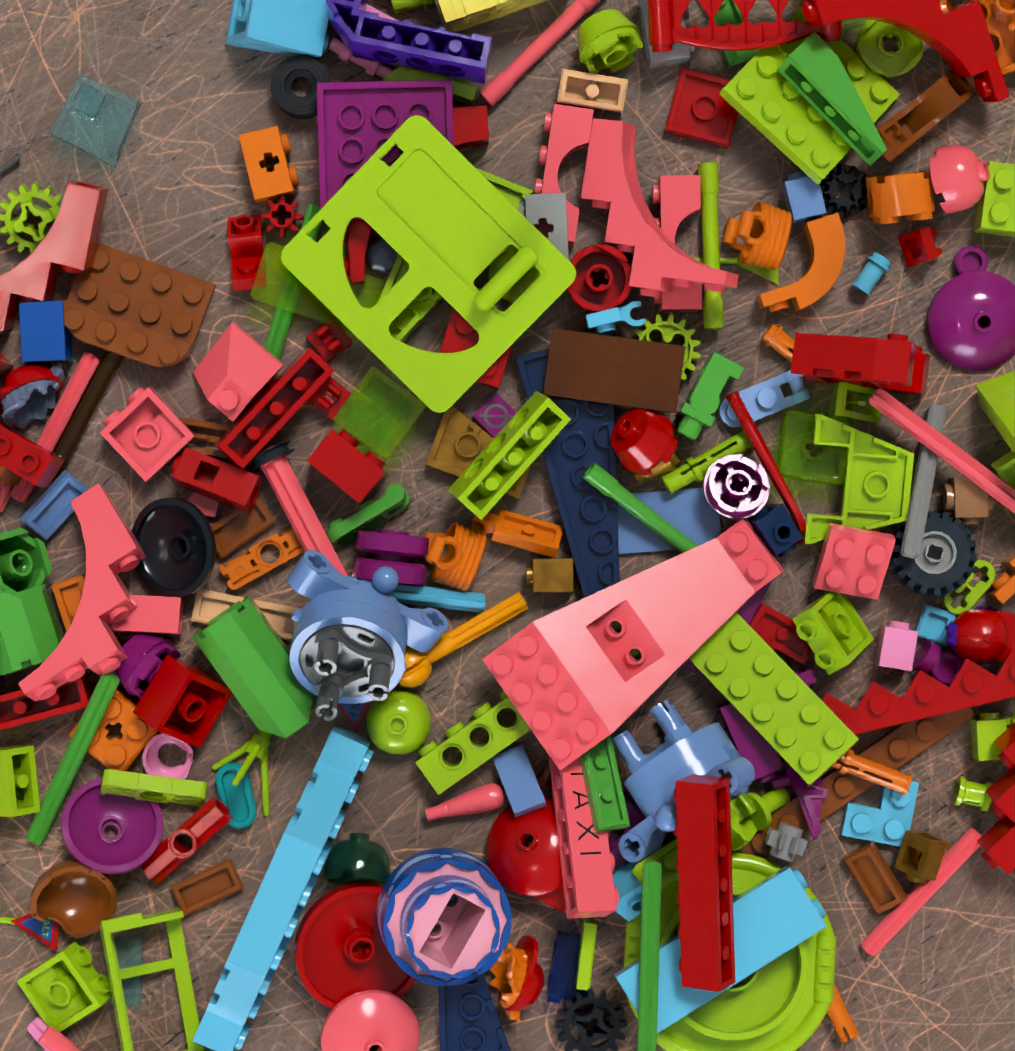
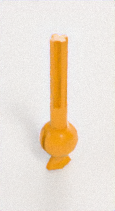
[398,592,528,688]

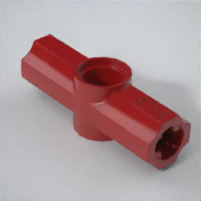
[141,796,233,884]

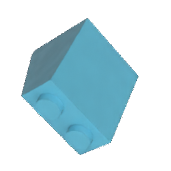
[225,0,329,58]

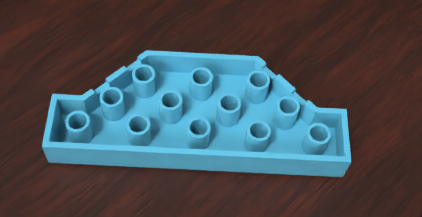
[192,725,374,1051]

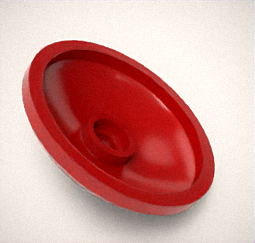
[486,797,563,897]

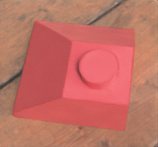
[193,322,284,422]

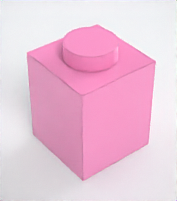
[874,620,918,671]

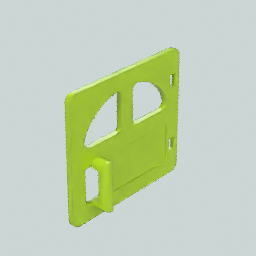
[281,115,576,413]

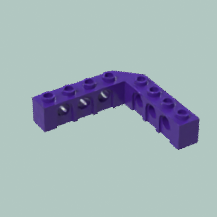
[326,0,492,84]

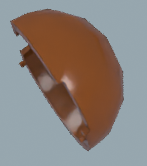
[30,860,117,939]

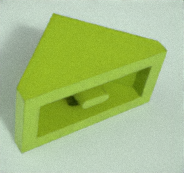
[828,382,881,424]

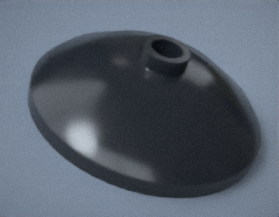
[132,497,216,598]

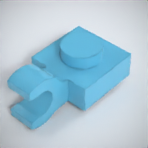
[585,301,646,334]

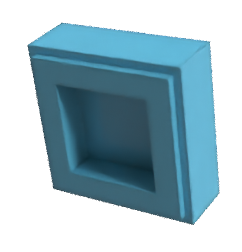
[914,604,957,646]

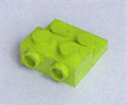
[792,591,874,675]
[16,941,112,1032]

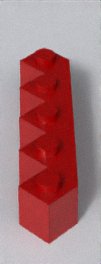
[822,648,1015,735]

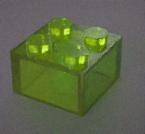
[333,365,427,460]

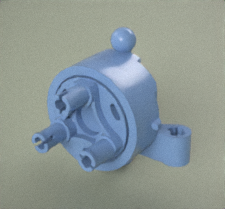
[612,699,755,863]

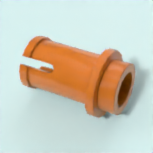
[761,323,795,364]

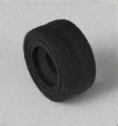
[271,56,331,119]

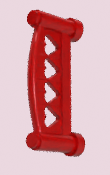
[648,0,843,52]

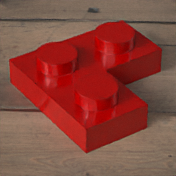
[749,603,812,665]

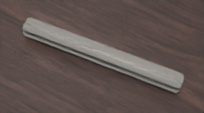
[901,404,946,559]

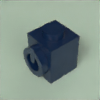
[748,504,803,557]

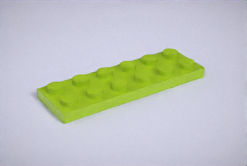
[689,612,859,787]

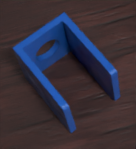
[19,301,73,364]

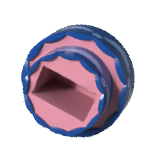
[376,848,511,986]

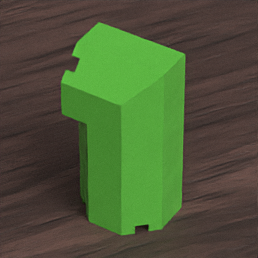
[0,528,62,676]
[192,595,314,738]

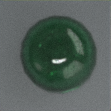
[324,833,391,885]

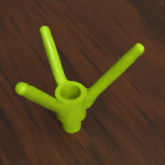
[212,730,272,817]

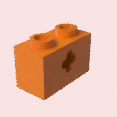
[238,125,300,205]

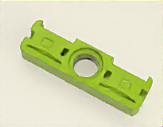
[100,769,207,808]

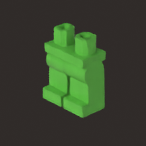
[675,352,744,440]

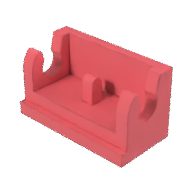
[111,595,184,635]

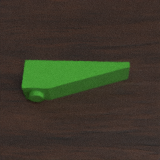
[777,32,887,166]

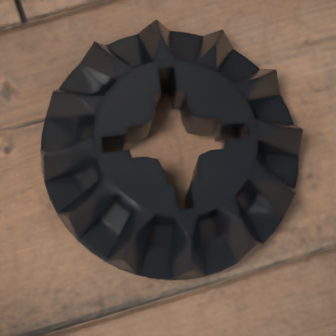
[820,164,868,218]

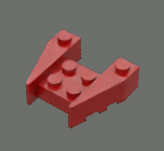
[790,333,930,396]

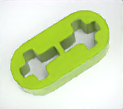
[941,560,995,614]

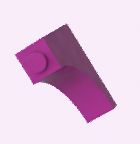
[717,667,817,784]

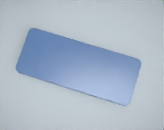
[617,488,721,554]

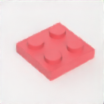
[812,523,896,600]

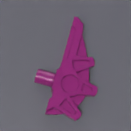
[771,757,828,840]

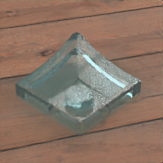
[50,74,141,168]

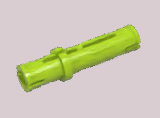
[661,430,753,495]

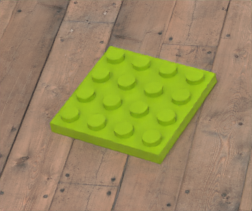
[719,7,900,185]

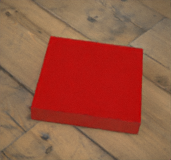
[664,67,738,149]

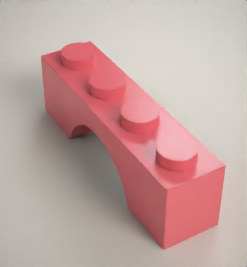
[534,104,594,246]
[652,175,702,312]

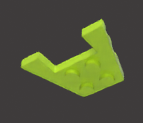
[803,413,914,544]

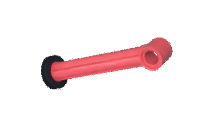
[248,441,348,576]

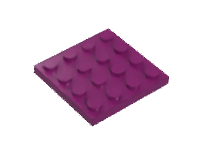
[317,80,454,219]

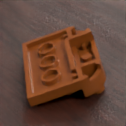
[63,242,216,370]

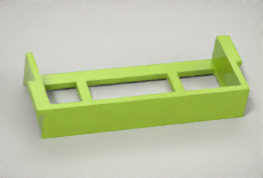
[99,907,204,1051]

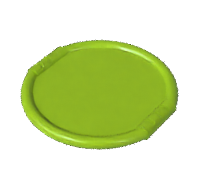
[624,852,837,1051]

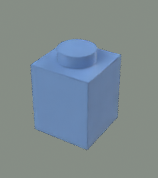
[781,171,827,224]

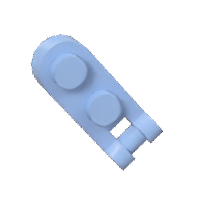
[718,370,812,428]

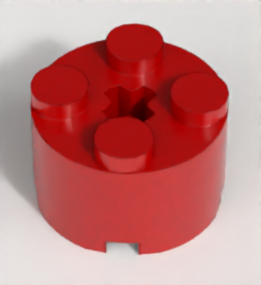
[566,244,632,314]

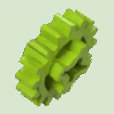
[0,181,63,253]

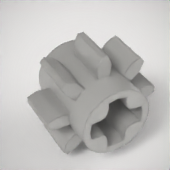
[765,822,808,862]

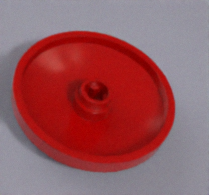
[294,882,417,1009]

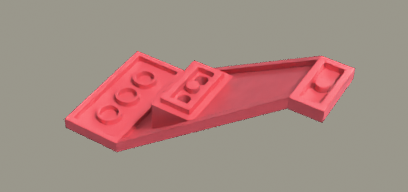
[482,518,785,770]

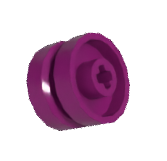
[352,529,429,585]

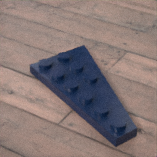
[438,974,511,1051]

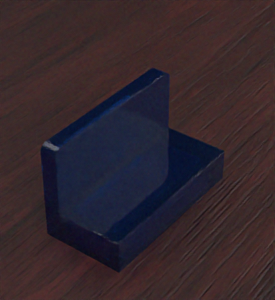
[546,930,587,1004]

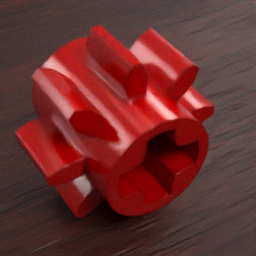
[261,195,304,239]

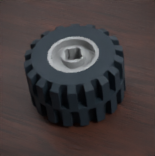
[890,511,977,597]

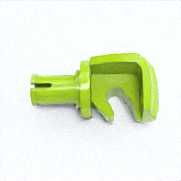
[730,788,790,851]

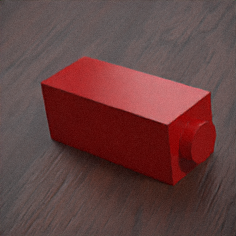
[171,447,263,514]

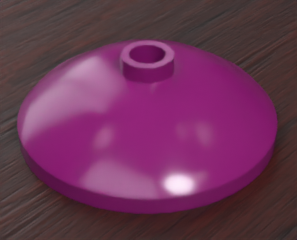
[928,271,1015,370]
[61,778,163,874]

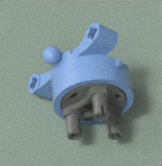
[287,550,448,721]

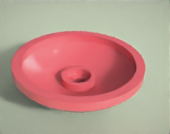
[320,990,420,1051]

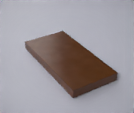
[543,328,686,413]

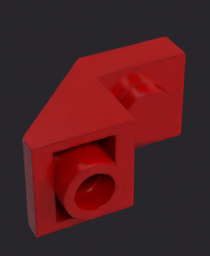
[228,215,267,291]

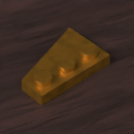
[425,406,531,499]

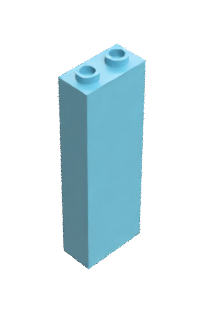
[614,866,826,1033]

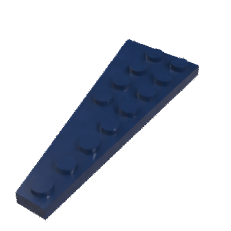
[516,332,620,598]

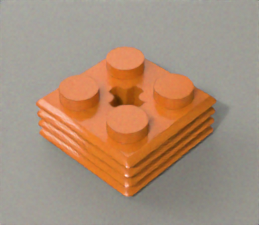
[69,687,158,771]

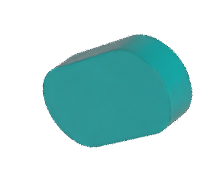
[215,762,257,829]

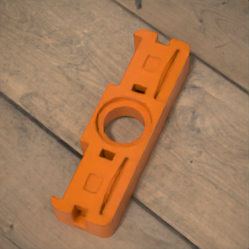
[219,527,305,590]

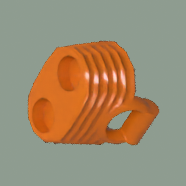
[722,201,792,270]
[424,522,487,592]

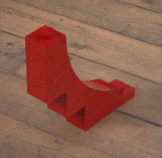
[801,0,1009,102]

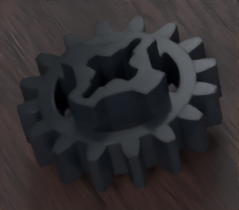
[555,987,628,1051]

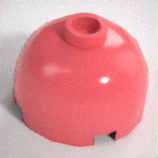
[930,145,990,214]

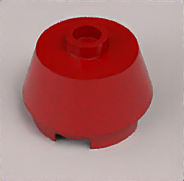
[611,409,678,476]

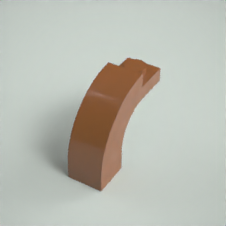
[877,70,974,162]

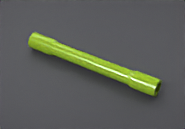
[698,162,724,330]

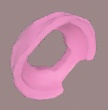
[142,733,193,779]

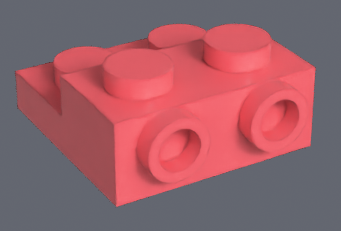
[100,387,196,482]

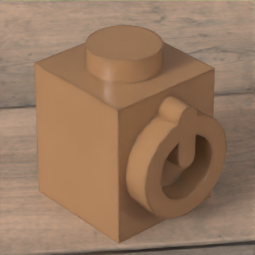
[941,478,994,524]

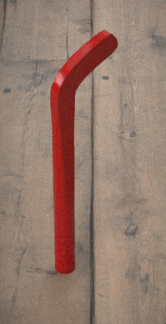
[726,391,806,545]

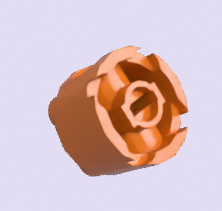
[866,171,935,224]

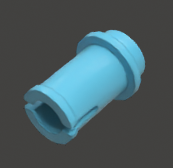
[851,252,891,296]

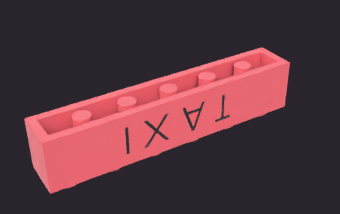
[548,755,619,919]

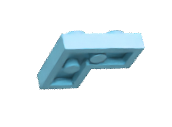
[840,781,919,847]

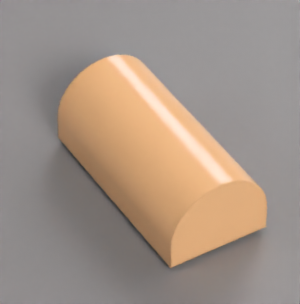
[557,68,628,113]

